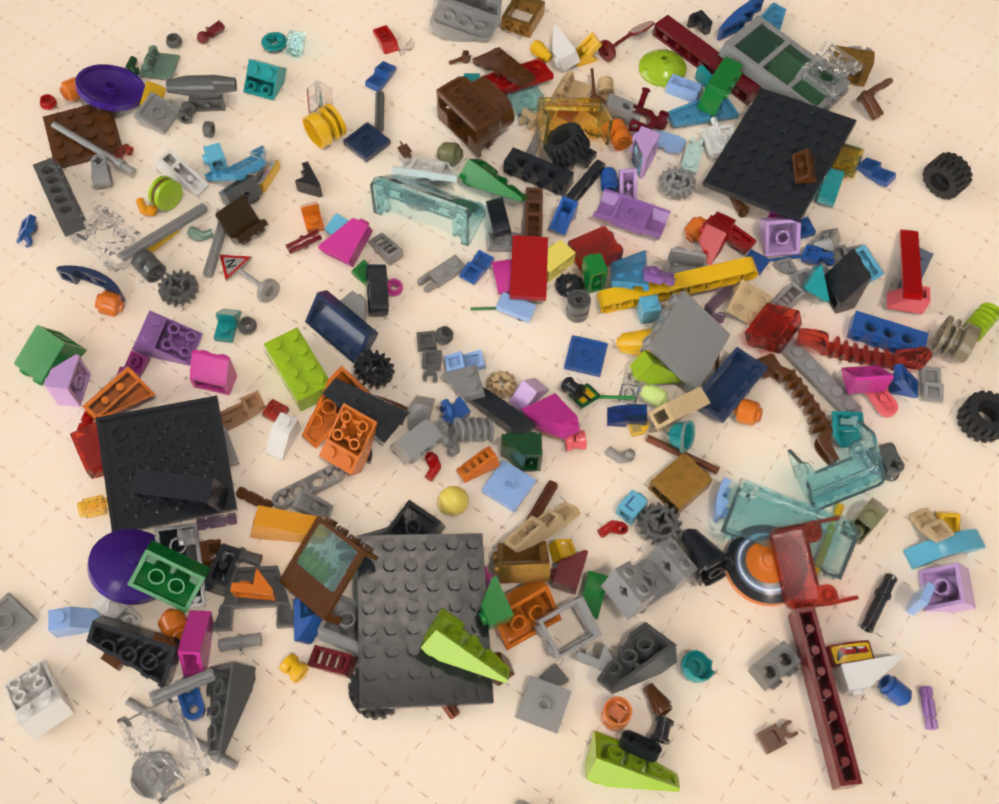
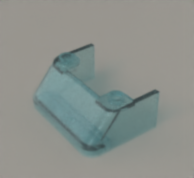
[787,420,886,510]

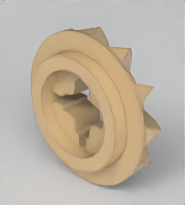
[486,369,517,398]

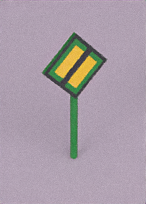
[568,383,636,409]

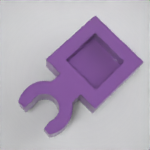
[642,265,676,286]

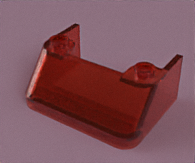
[769,516,859,610]

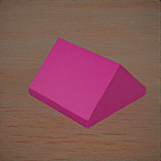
[841,365,893,394]

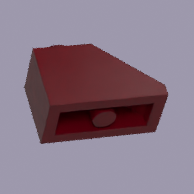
[550,550,588,595]

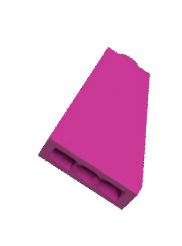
[318,218,373,267]
[522,393,580,439]
[177,610,213,677]

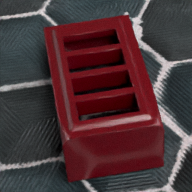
[307,645,357,679]

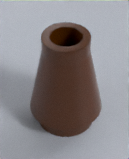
[643,683,673,716]

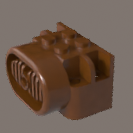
[436,76,515,158]

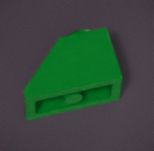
[582,253,608,294]
[478,576,514,630]

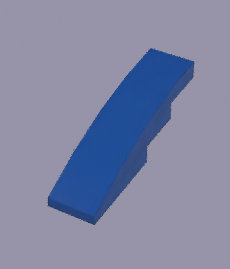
[717,0,764,41]

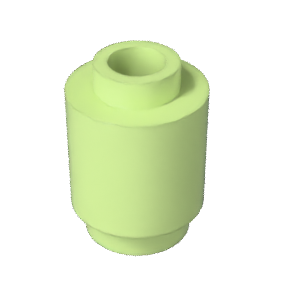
[639,383,669,408]

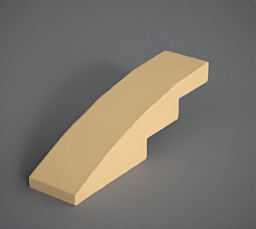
[503,501,581,552]

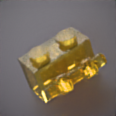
[832,144,864,179]

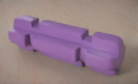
[919,686,939,730]

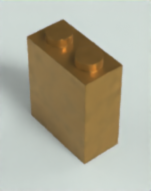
[648,453,713,514]

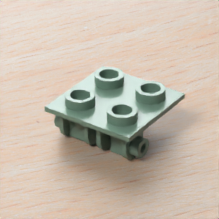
[139,45,180,79]

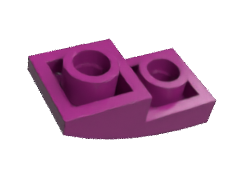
[116,350,151,378]

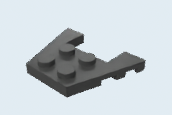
[212,565,294,632]

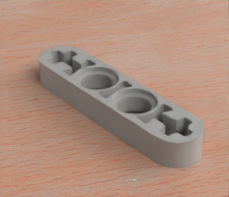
[272,464,345,510]

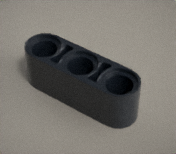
[486,197,512,238]
[366,264,389,315]

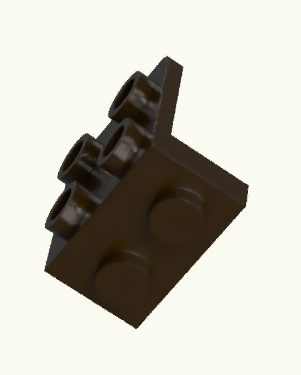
[215,196,269,245]

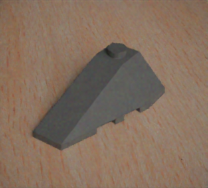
[596,622,677,694]
[206,662,256,756]

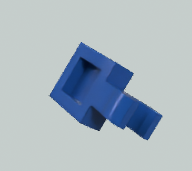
[16,214,37,248]
[801,244,835,266]

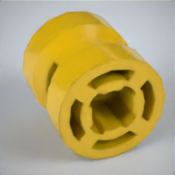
[279,653,310,684]

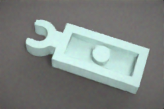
[681,136,704,177]

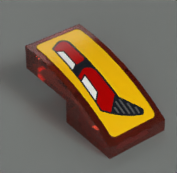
[826,640,875,668]

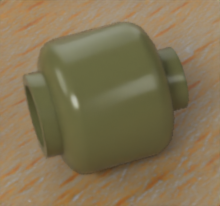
[437,142,463,165]

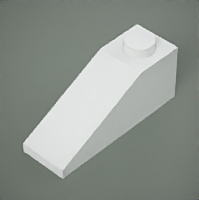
[553,24,581,71]
[155,148,209,197]
[835,654,904,697]

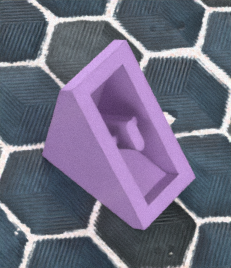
[617,168,637,199]
[509,378,549,414]

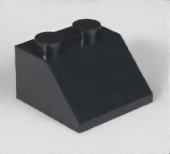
[385,500,446,535]

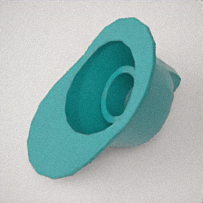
[667,420,695,453]

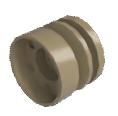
[932,315,981,363]

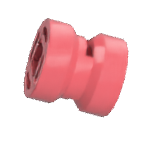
[564,430,587,451]

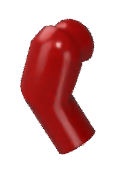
[424,452,441,482]

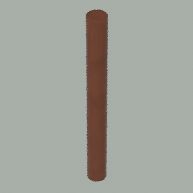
[646,434,720,475]

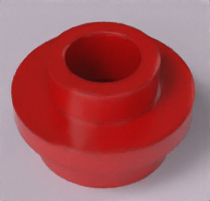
[39,94,57,110]

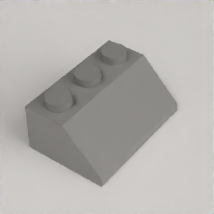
[318,595,358,656]

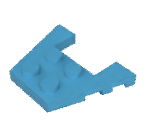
[204,145,267,181]

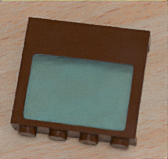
[279,516,379,626]

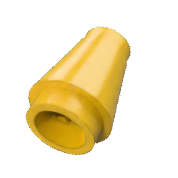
[529,40,553,63]

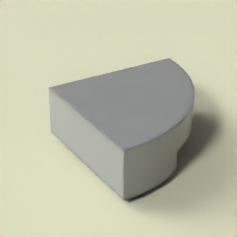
[773,257,798,275]

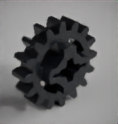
[353,349,395,389]

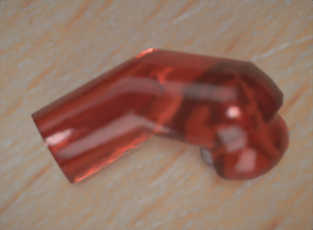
[114,144,134,159]

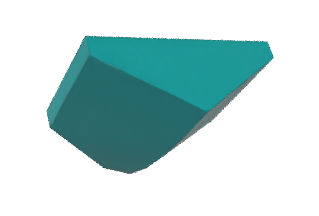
[831,411,865,448]

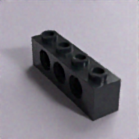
[503,147,574,196]

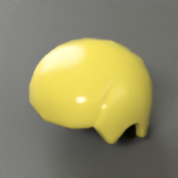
[437,486,469,517]

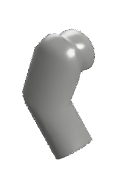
[440,431,460,457]
[605,446,636,464]

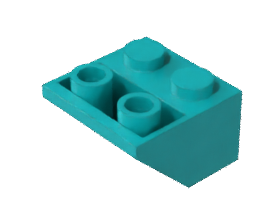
[243,59,287,100]

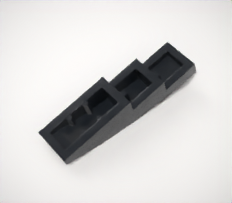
[468,387,536,434]

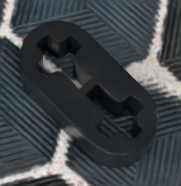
[619,730,662,762]

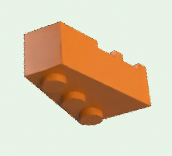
[81,367,156,421]

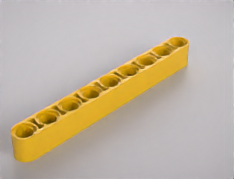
[596,257,759,313]

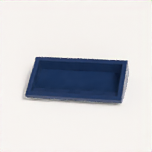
[305,290,379,363]
[698,347,769,423]

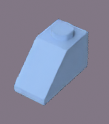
[48,606,100,638]

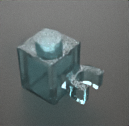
[286,30,306,57]

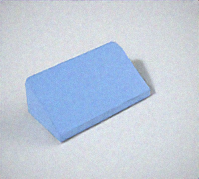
[665,74,703,102]

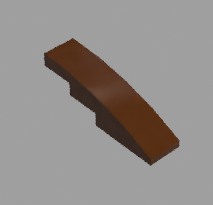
[524,187,543,237]

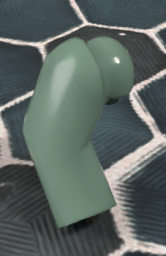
[187,226,214,242]

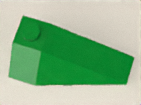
[458,159,528,201]

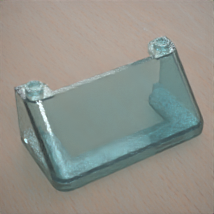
[370,174,485,247]
[720,478,860,580]

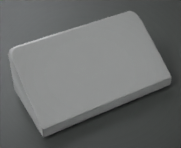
[814,228,841,251]

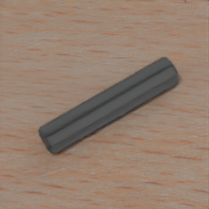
[375,91,385,132]

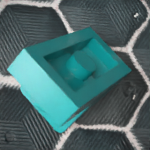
[213,308,242,343]

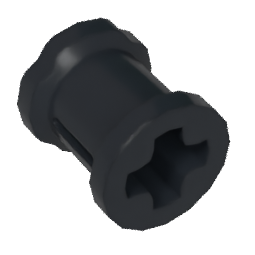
[561,376,586,400]
[650,716,674,745]

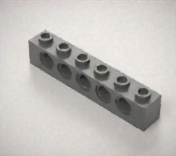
[33,157,87,237]

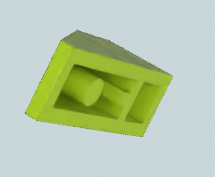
[630,350,684,384]

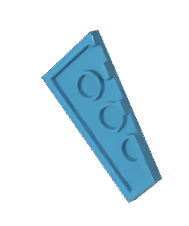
[667,98,740,128]

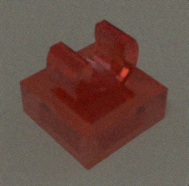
[262,399,290,423]

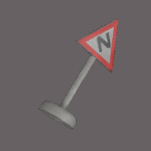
[220,255,280,303]

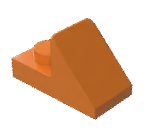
[300,201,325,233]
[230,569,277,601]

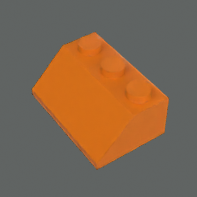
[494,582,562,650]

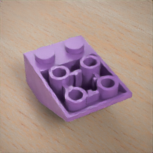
[131,310,203,366]

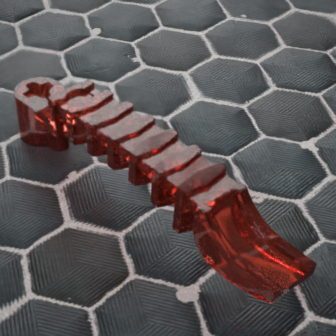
[796,328,932,371]

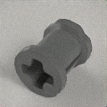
[177,101,196,124]

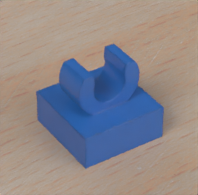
[800,217,816,240]

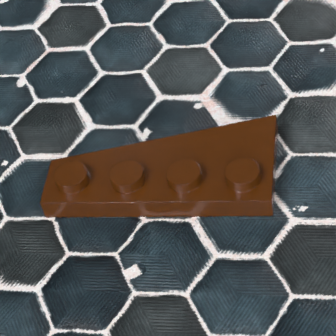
[473,47,535,87]

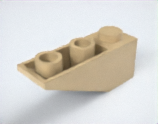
[648,386,710,432]

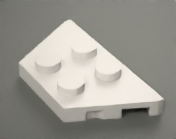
[391,157,457,183]

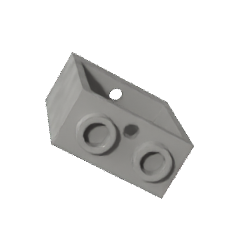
[534,596,602,659]

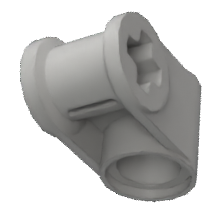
[90,154,113,189]

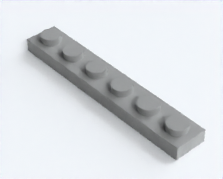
[770,329,863,412]

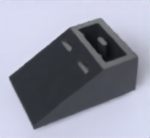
[824,249,872,314]

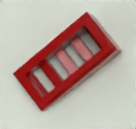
[372,25,399,55]

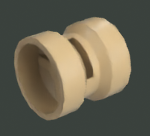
[598,76,615,100]

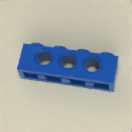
[846,310,929,360]

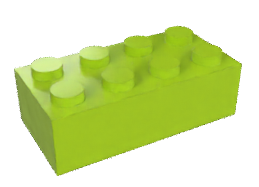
[263,327,329,411]

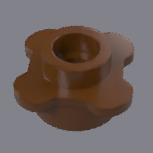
[397,141,412,158]

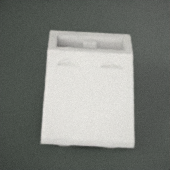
[4,659,74,741]

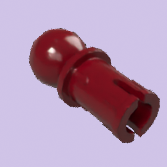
[197,20,225,44]

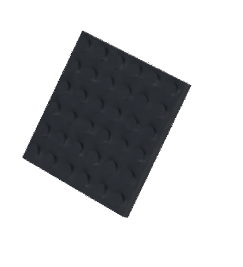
[96,395,238,532]

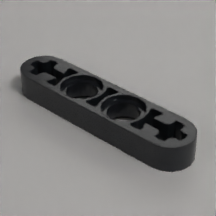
[565,159,606,202]

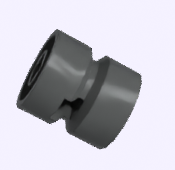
[131,249,166,283]
[565,289,591,323]

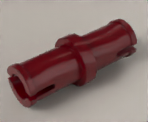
[285,229,322,255]

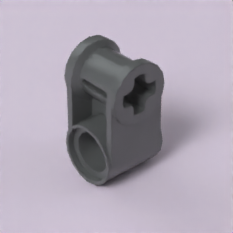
[871,442,905,482]

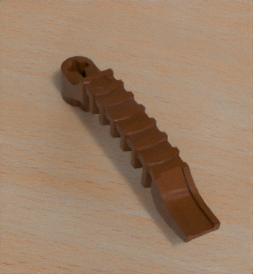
[757,353,840,467]

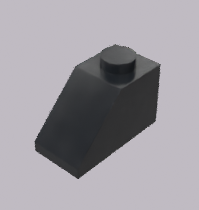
[205,544,241,597]

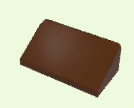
[792,148,817,184]

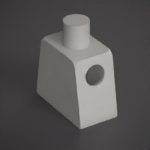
[599,93,641,127]

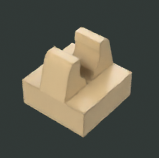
[519,107,541,130]

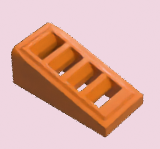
[456,446,500,483]

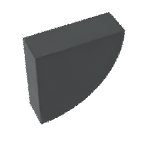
[539,663,569,686]

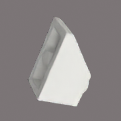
[265,412,301,461]

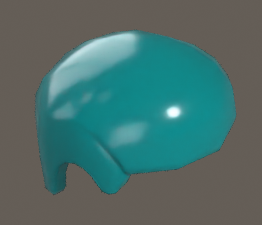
[681,650,715,683]

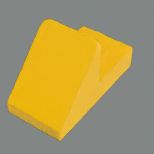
[576,32,602,67]

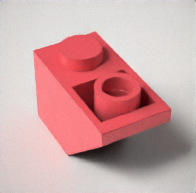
[886,286,931,314]

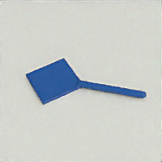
[746,249,801,276]

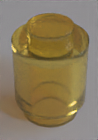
[77,494,108,518]

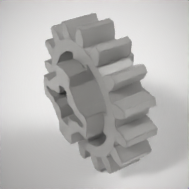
[659,166,696,200]

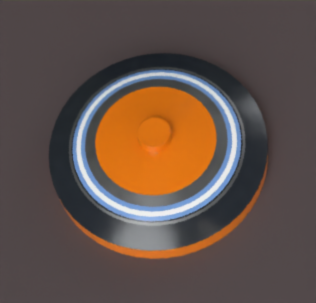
[725,526,808,606]

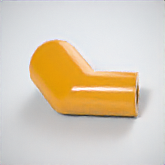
[136,197,158,217]

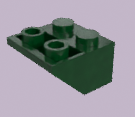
[501,431,543,472]

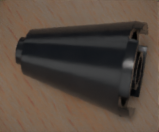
[680,528,734,586]

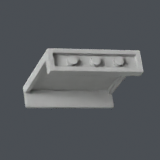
[639,291,731,393]

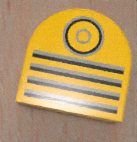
[626,415,649,437]

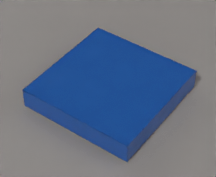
[564,335,608,377]

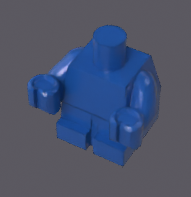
[439,396,471,426]

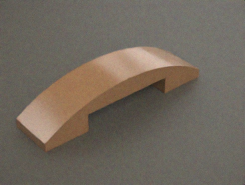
[221,390,266,431]

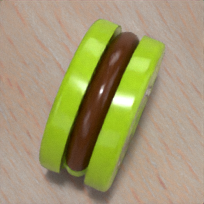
[148,175,183,211]

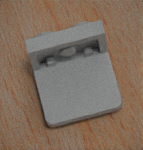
[665,246,707,273]

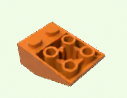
[319,403,378,475]

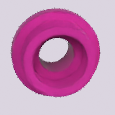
[387,278,403,296]

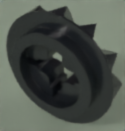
[555,271,584,298]

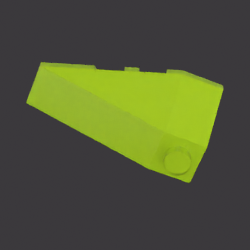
[421,607,510,683]
[585,730,680,792]

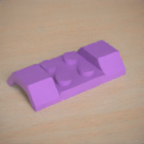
[593,188,670,239]

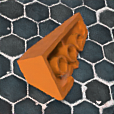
[302,365,372,449]

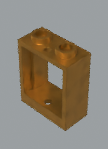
[501,0,545,38]
[826,45,875,87]
[493,541,550,584]

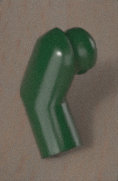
[125,56,139,75]

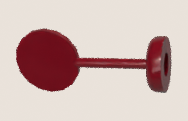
[598,21,655,62]

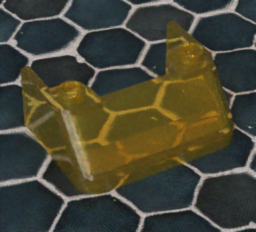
[537,97,613,145]

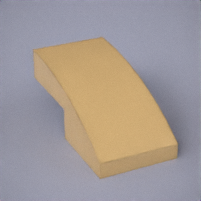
[909,508,955,543]

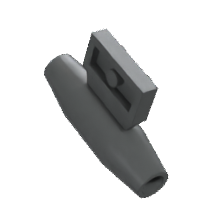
[166,74,237,112]

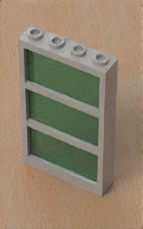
[719,15,851,110]

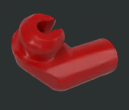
[597,520,628,538]

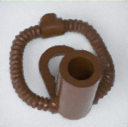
[856,78,893,121]

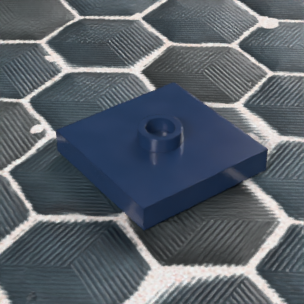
[343,122,391,162]

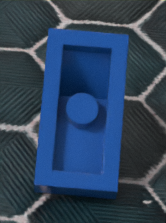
[549,196,579,235]
[888,363,919,398]
[294,598,323,645]

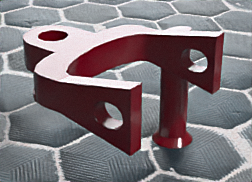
[628,87,669,132]

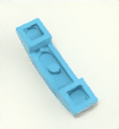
[903,529,986,570]

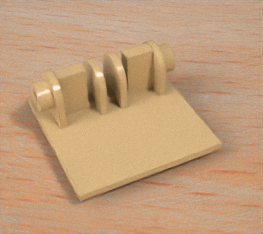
[551,71,592,109]
[726,279,773,329]

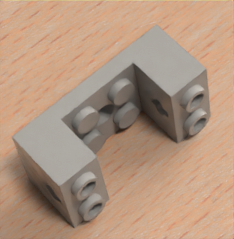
[601,537,698,620]

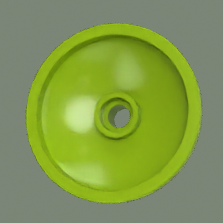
[638,49,687,87]

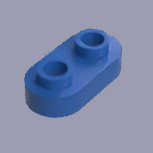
[177,677,206,721]

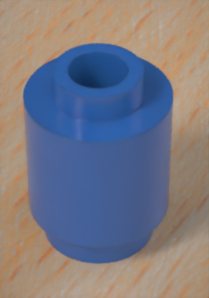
[600,167,618,192]
[878,674,912,706]

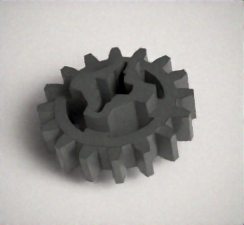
[158,269,199,307]
[637,502,682,545]

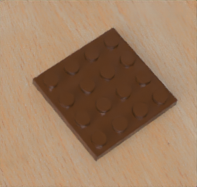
[42,104,124,169]

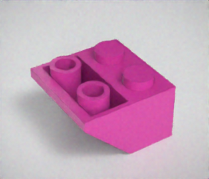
[189,349,237,395]

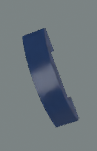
[56,265,126,302]

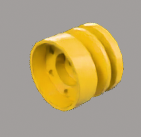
[302,103,347,149]

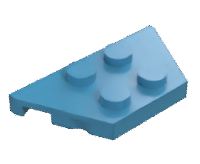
[611,250,649,291]

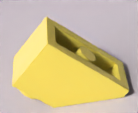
[547,240,576,282]

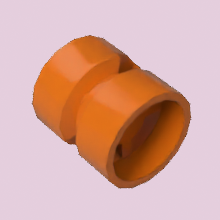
[604,118,633,151]
[601,696,632,732]

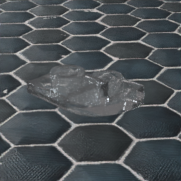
[617,368,643,406]

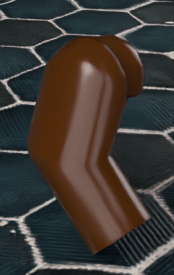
[729,197,749,218]

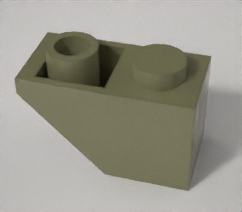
[844,497,889,545]

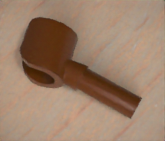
[448,50,471,65]

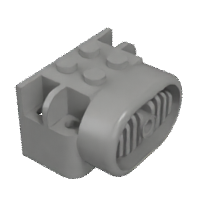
[430,0,502,42]

